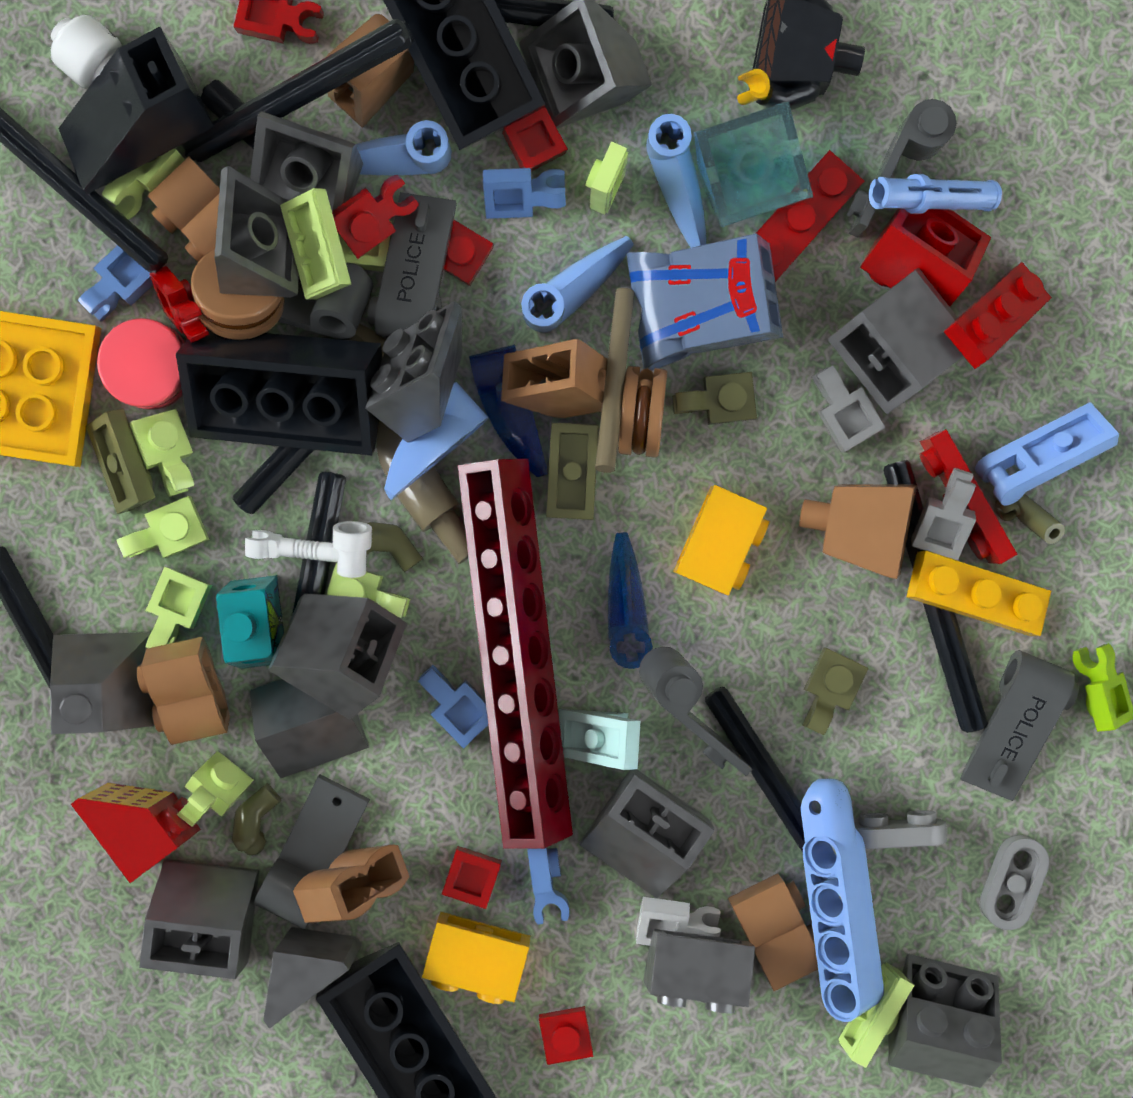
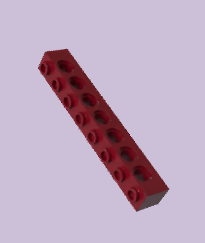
[457,459,573,849]

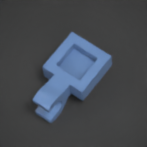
[483,168,566,219]
[78,245,153,322]
[418,665,488,748]
[527,847,569,925]

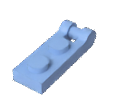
[975,402,1119,506]

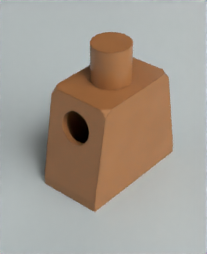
[325,14,414,128]
[501,339,608,418]
[799,484,917,579]

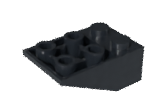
[58,26,214,195]

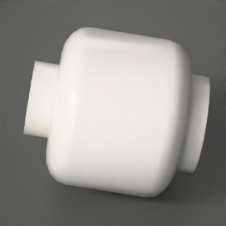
[51,15,123,89]

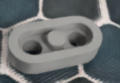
[855,810,947,849]
[980,835,1049,930]

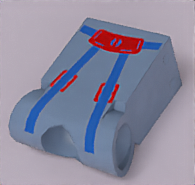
[626,233,783,371]

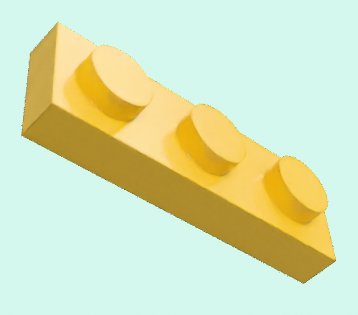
[906,551,1051,636]

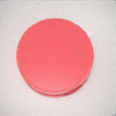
[97,318,185,409]

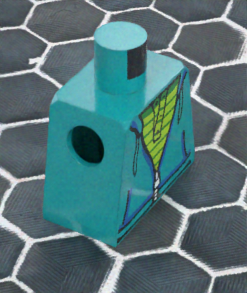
[216,575,284,669]

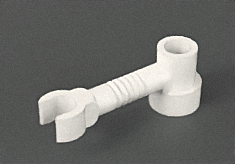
[245,521,372,578]

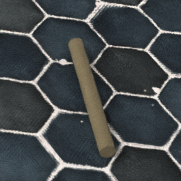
[595,288,634,473]

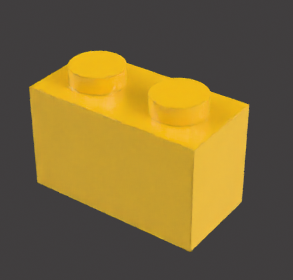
[673,485,770,596]
[422,911,530,1004]

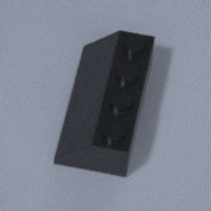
[383,0,546,150]
[176,328,382,456]
[316,942,497,1098]

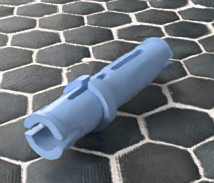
[869,174,1002,214]

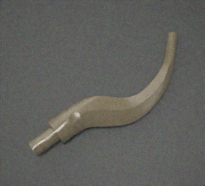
[336,323,468,564]

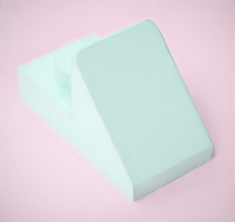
[559,709,641,770]

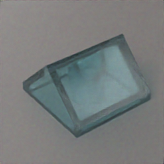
[694,101,813,227]

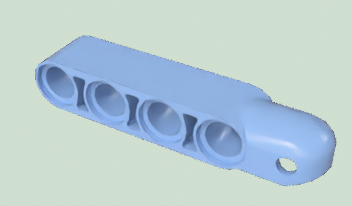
[800,779,884,1022]

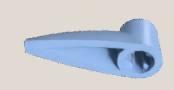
[646,114,706,248]
[356,120,452,175]
[521,236,634,332]
[384,382,489,500]

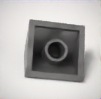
[250,111,363,211]
[214,166,299,298]
[250,679,369,779]
[263,927,362,1028]

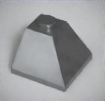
[519,0,652,128]
[50,632,154,735]

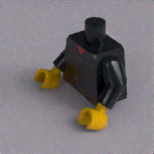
[737,0,865,113]

